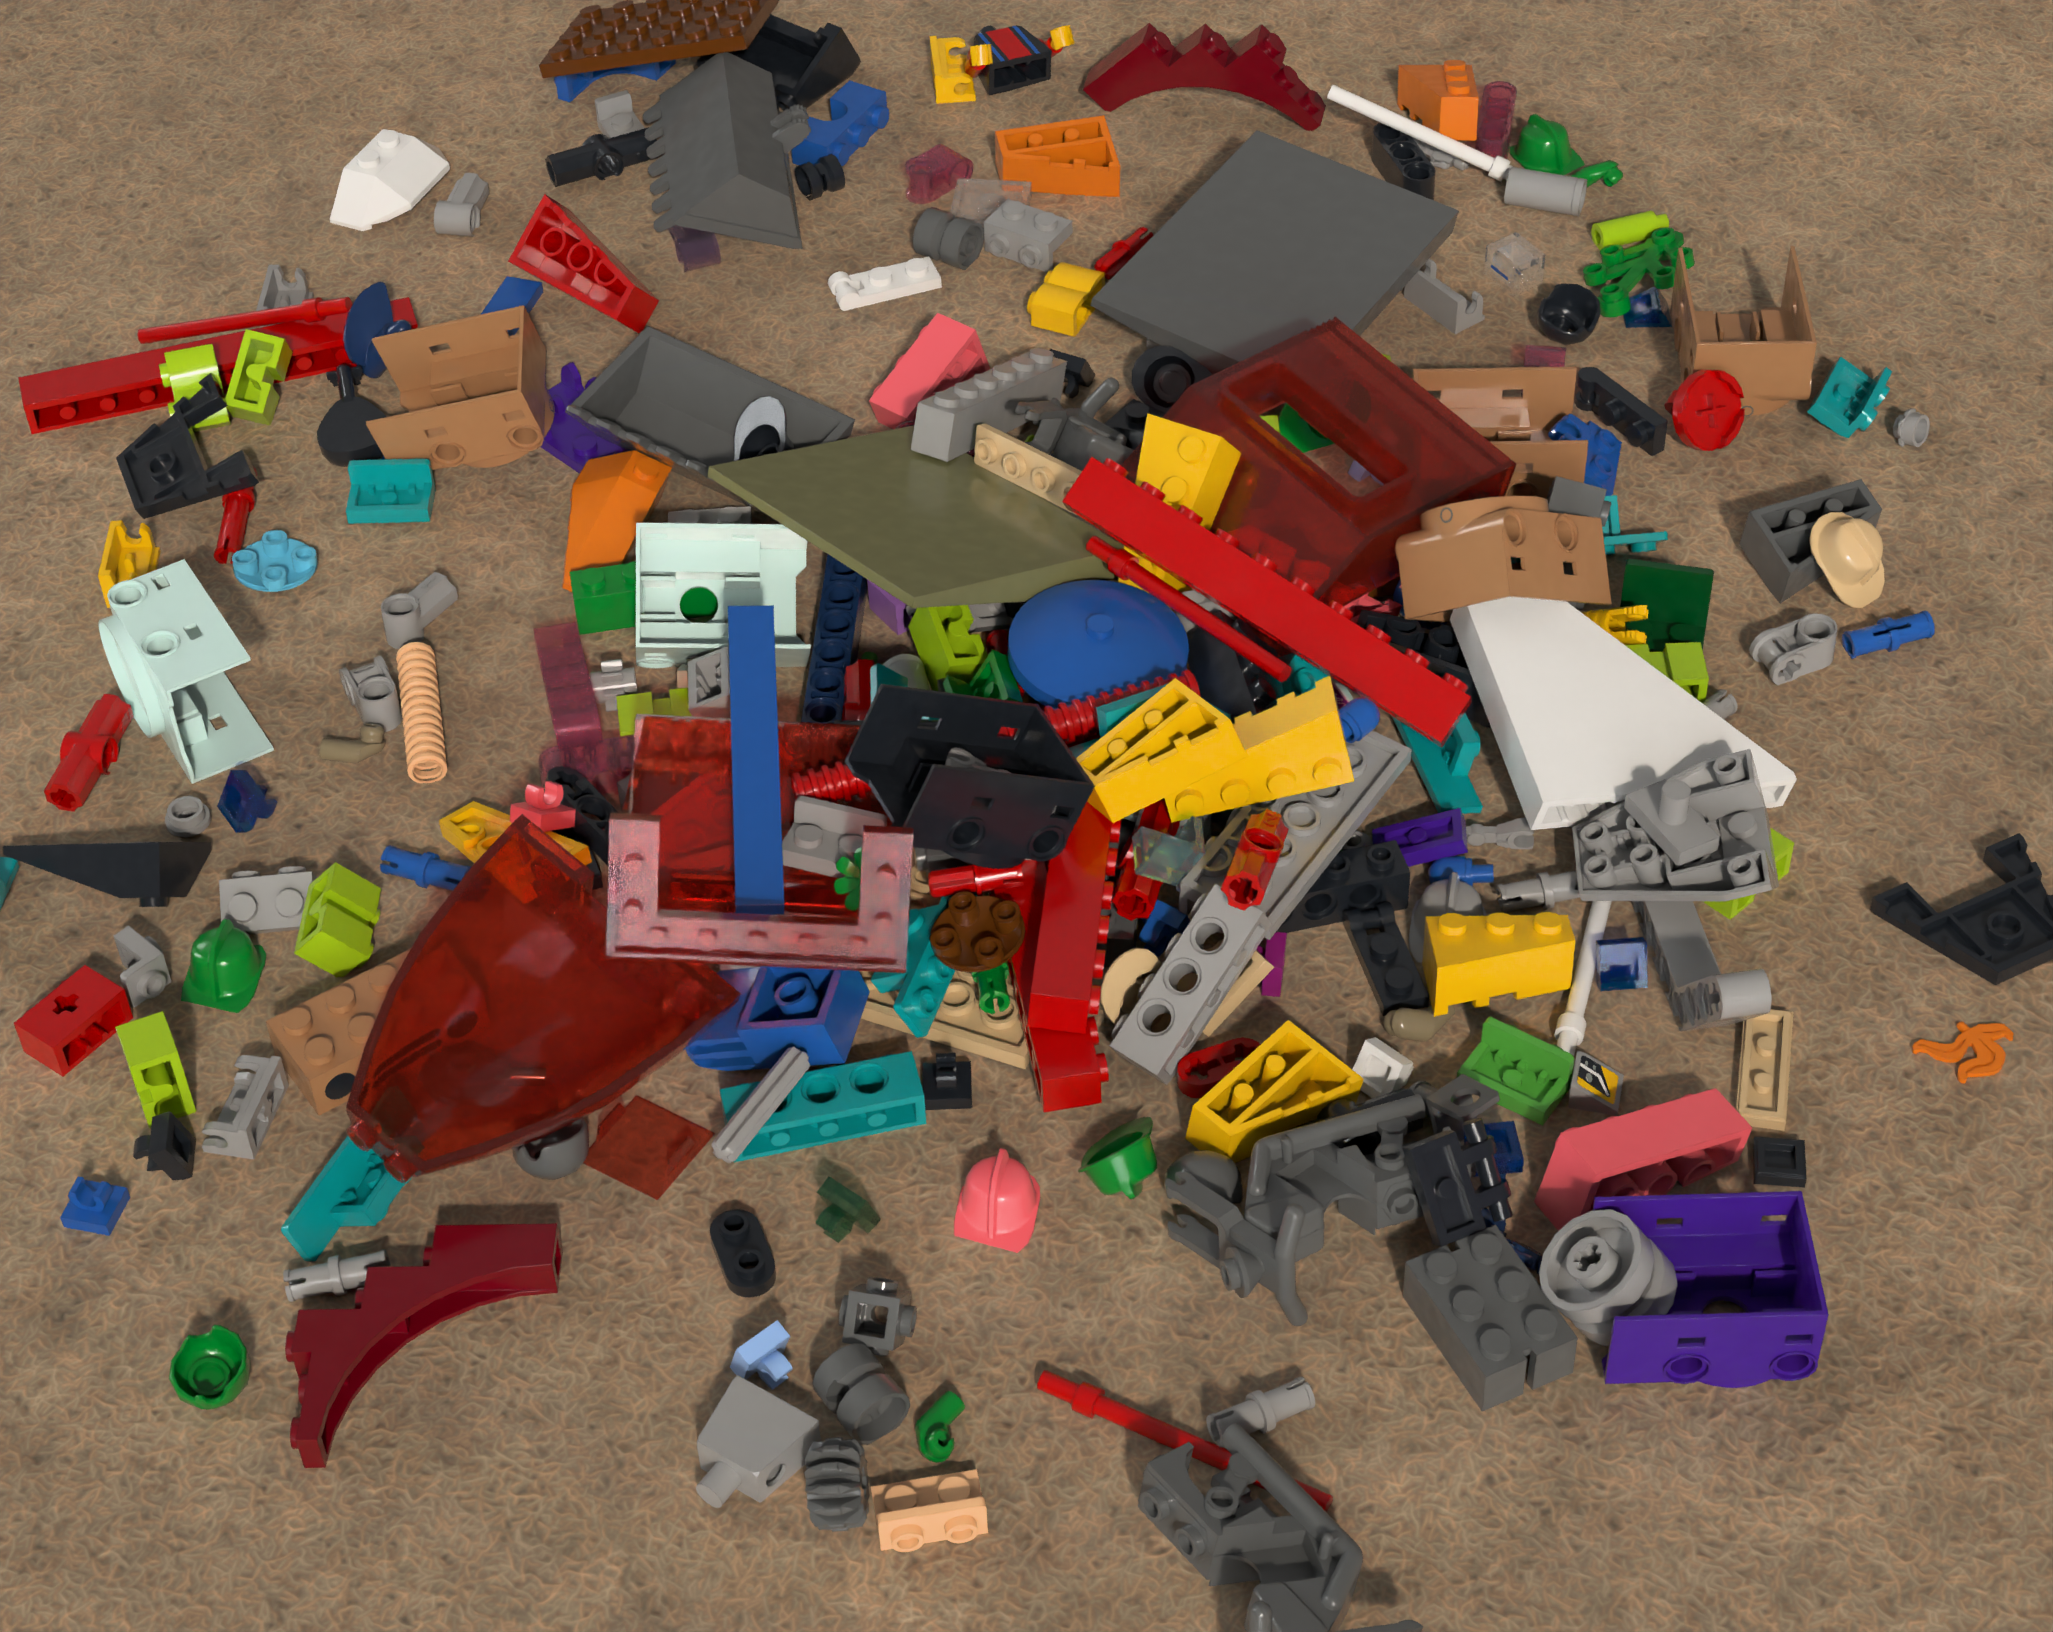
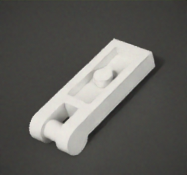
[828,256,942,311]

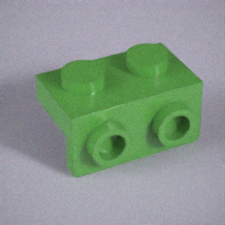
[1457,1017,1575,1126]

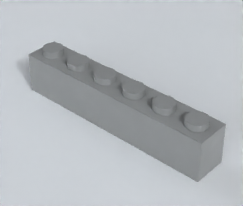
[911,348,1067,462]

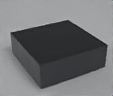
[1752,1136,1807,1188]

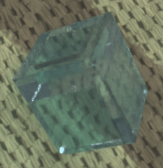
[1132,816,1205,886]

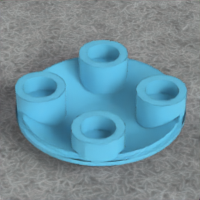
[232,530,318,592]

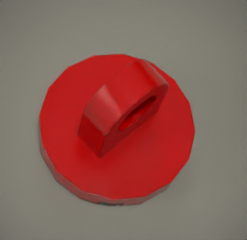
[1664,369,1745,451]

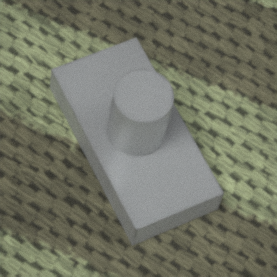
[1624,779,1720,866]

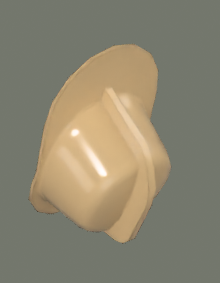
[1809,512,1885,608]
[1101,948,1179,1033]

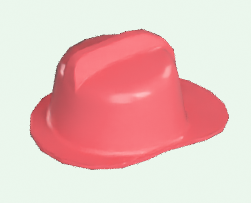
[954,1148,1040,1253]

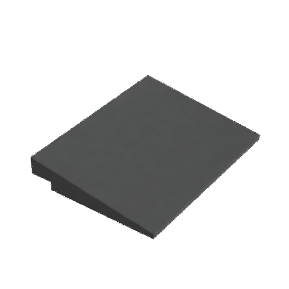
[1091,130,1459,405]

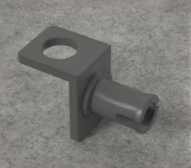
[1410,1074,1500,1142]

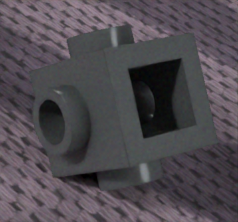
[839,1277,917,1356]

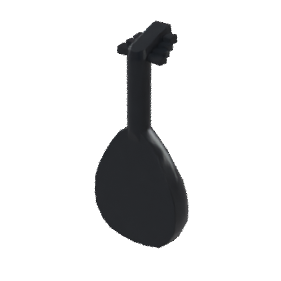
[317,364,386,467]

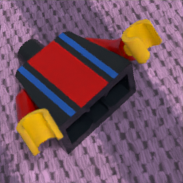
[964,25,1075,95]

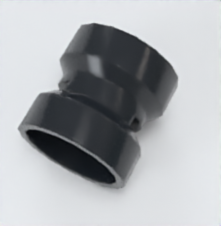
[795,154,845,201]

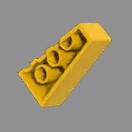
[1118,413,1241,613]
[1164,676,1354,823]

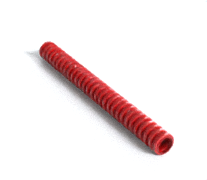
[791,669,1201,804]

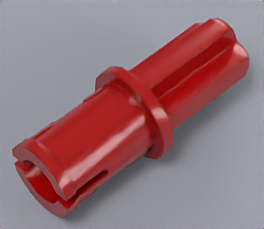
[1094,227,1154,279]
[928,864,1024,897]

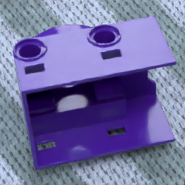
[1592,1191,1829,1388]

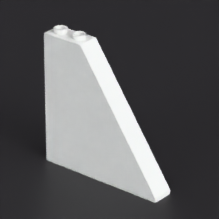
[1450,597,1797,830]

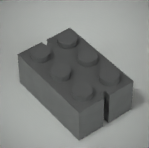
[1403,1225,1578,1412]

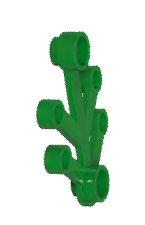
[1583,227,1695,318]

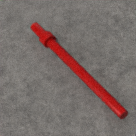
[137,297,352,344]
[1086,535,1292,682]
[1037,1370,1333,1512]

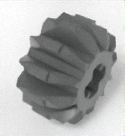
[804,1437,870,1532]

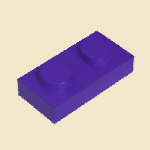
[1372,808,1468,867]

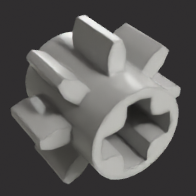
[590,659,638,712]

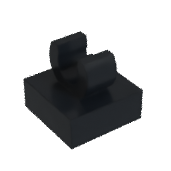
[1049,349,1095,398]
[922,1053,972,1110]
[133,1111,196,1180]

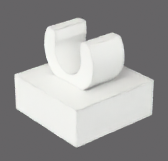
[1352,1037,1414,1099]

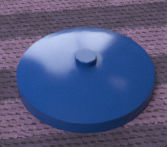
[1008,580,1189,709]

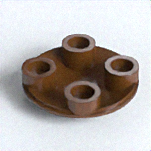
[930,891,1025,972]

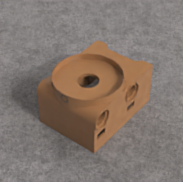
[1670,246,1817,416]
[366,305,555,470]
[1410,367,1588,510]
[1396,496,1611,623]

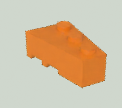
[1397,60,1478,141]
[995,115,1120,197]

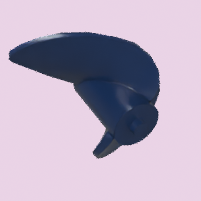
[343,282,411,378]

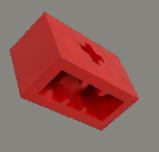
[14,965,133,1077]

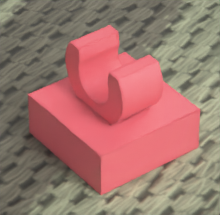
[510,781,576,833]

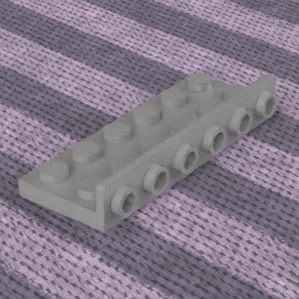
[1176,731,1412,940]

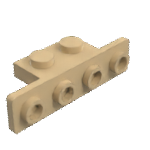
[974,423,1082,515]

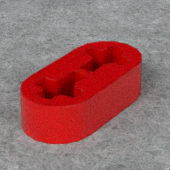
[1177,1037,1261,1099]

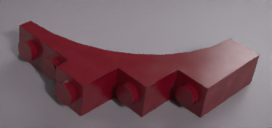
[1083,23,1326,131]
[285,1223,563,1468]

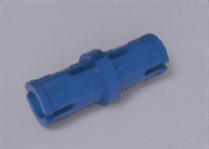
[1842,610,1935,659]
[380,845,475,895]

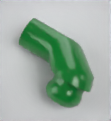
[1572,160,1623,188]
[915,1390,965,1463]

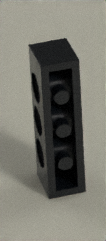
[1276,840,1410,933]

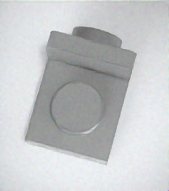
[595,90,644,138]

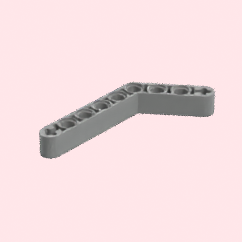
[1631,901,1771,1032]

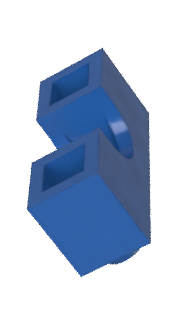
[791,80,889,166]

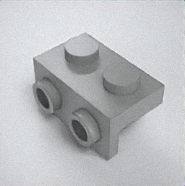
[984,199,1073,272]
[219,866,317,934]

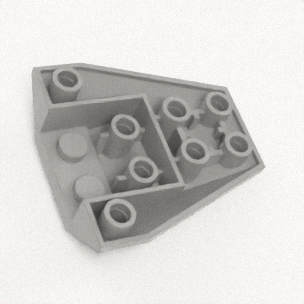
[1572,749,1779,901]

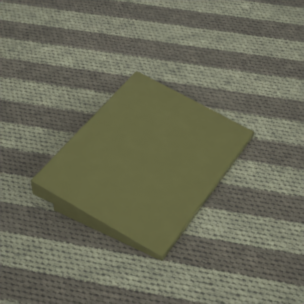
[707,425,1124,608]

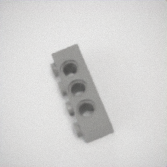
[1109,883,1272,1085]

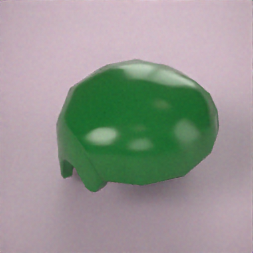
[169,1325,251,1410]

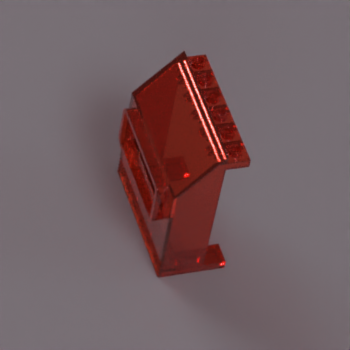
[1121,317,1516,657]
[606,714,914,973]

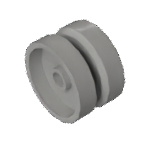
[1539,1209,1678,1346]

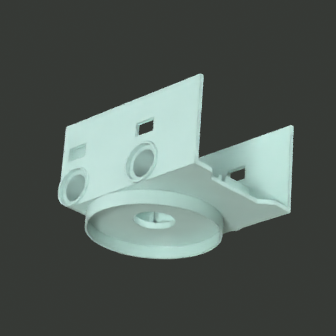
[636,523,811,669]
[98,559,274,784]

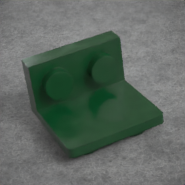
[1620,559,1714,652]

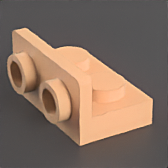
[871,1469,988,1552]

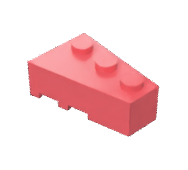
[869,313,990,429]

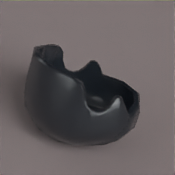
[1537,283,1601,345]

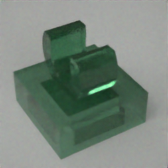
[816,1176,881,1243]

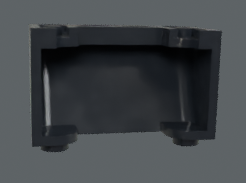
[690,14,861,111]

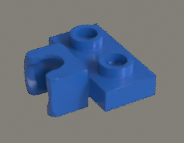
[1548,414,1622,496]

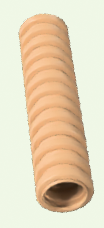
[396,642,448,784]

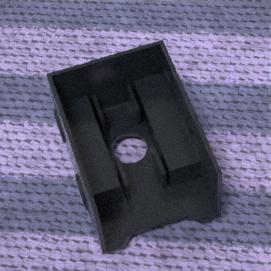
[845,684,1095,869]

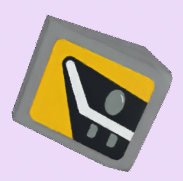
[1568,1051,1624,1116]

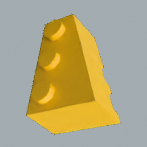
[1076,678,1248,823]
[1422,912,1575,1017]
[1185,1020,1364,1163]

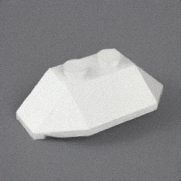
[330,129,450,231]

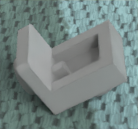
[114,925,172,1008]

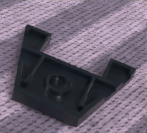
[116,373,259,519]
[1870,833,2053,985]

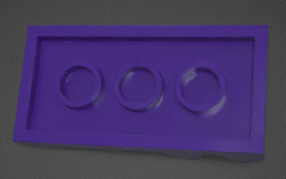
[540,362,628,474]

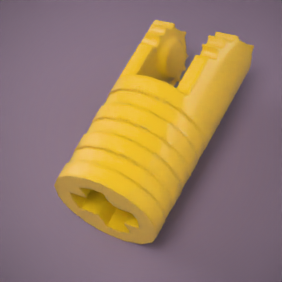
[1580,605,1648,645]

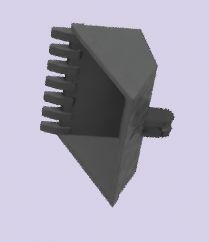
[643,52,811,249]
[565,326,855,515]

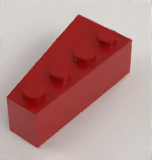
[508,194,659,333]

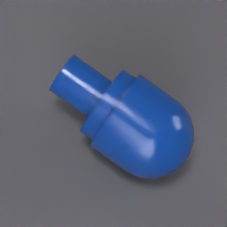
[1339,697,1380,743]
[1428,856,1494,887]

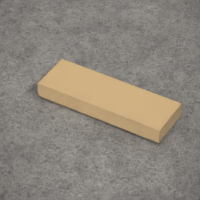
[1736,1009,1793,1131]

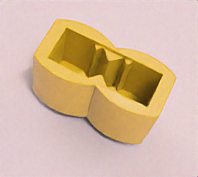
[1027,262,1105,337]

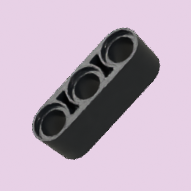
[1371,123,1436,200]

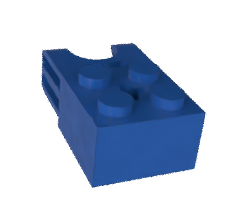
[686,952,870,1071]

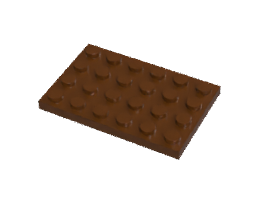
[539,0,780,78]

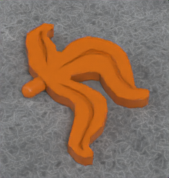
[1911,1021,2014,1084]

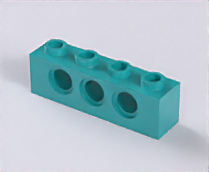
[720,1051,927,1162]

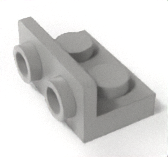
[782,796,887,878]

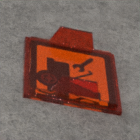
[583,1095,715,1200]

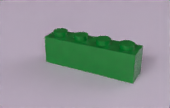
[570,561,718,635]

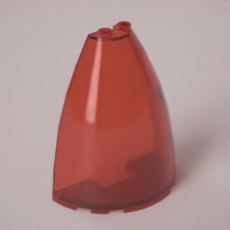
[346,814,741,1183]

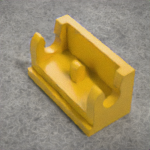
[929,36,976,104]
[98,520,161,608]

